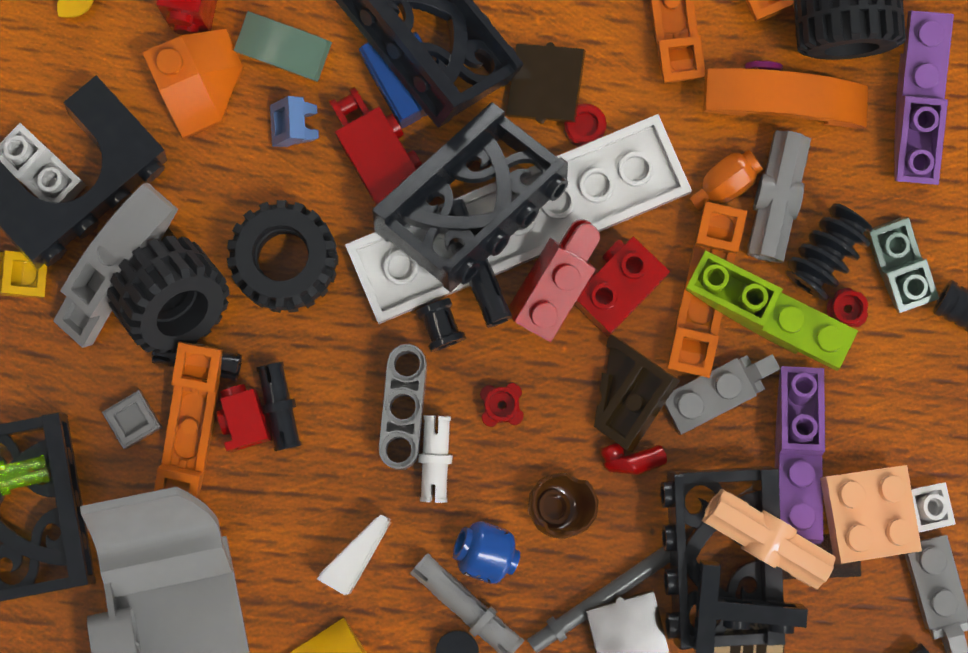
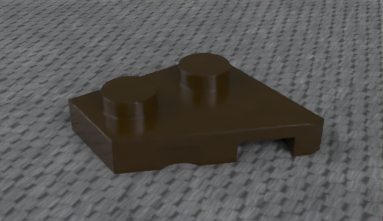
[594,334,680,452]

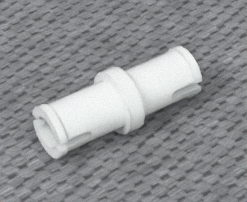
[418,415,453,503]

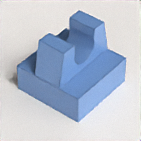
[270,96,319,147]

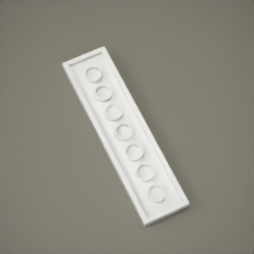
[345,114,692,324]

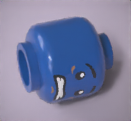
[453,521,520,584]

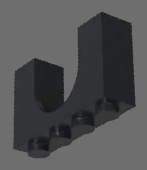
[0,75,167,270]

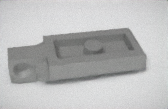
[664,354,780,435]
[905,535,968,653]

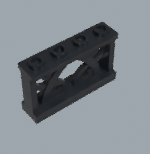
[335,0,523,128]
[372,102,568,292]
[0,412,96,602]
[660,466,785,650]

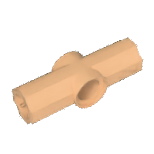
[702,489,836,590]

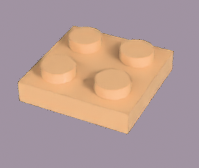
[820,465,922,564]

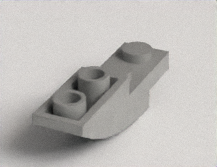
[53,183,178,348]

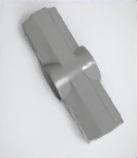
[747,130,811,263]

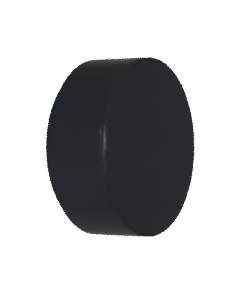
[436,630,479,653]

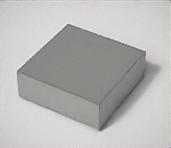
[102,390,163,449]

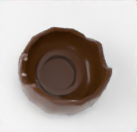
[528,473,599,539]

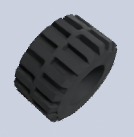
[794,0,906,60]
[227,200,339,313]
[107,236,230,354]

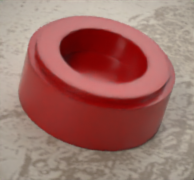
[564,104,607,147]

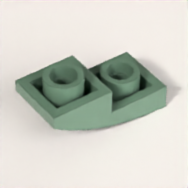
[233,11,332,82]
[865,216,939,313]

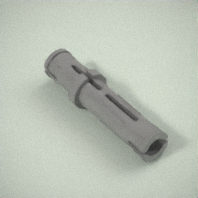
[410,553,525,653]

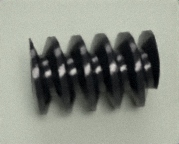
[785,203,873,301]

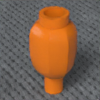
[689,149,763,211]

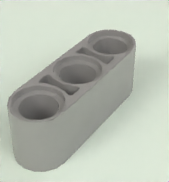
[379,344,427,470]

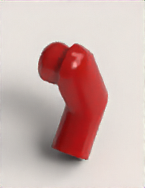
[601,443,667,475]

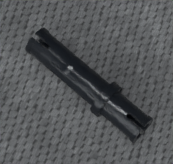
[438,199,513,328]

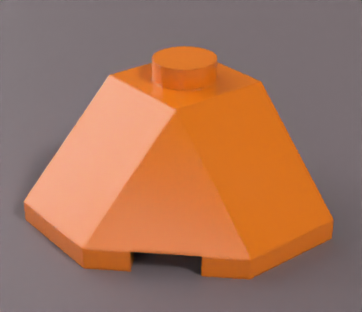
[142,29,244,139]

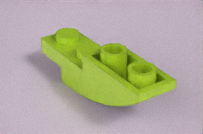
[686,250,858,371]

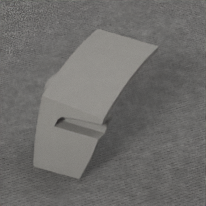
[80,487,250,653]

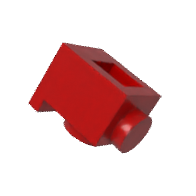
[216,384,272,453]

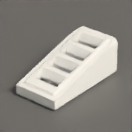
[317,515,391,595]

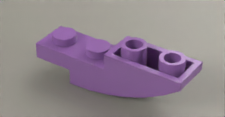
[894,10,954,185]
[775,366,825,544]

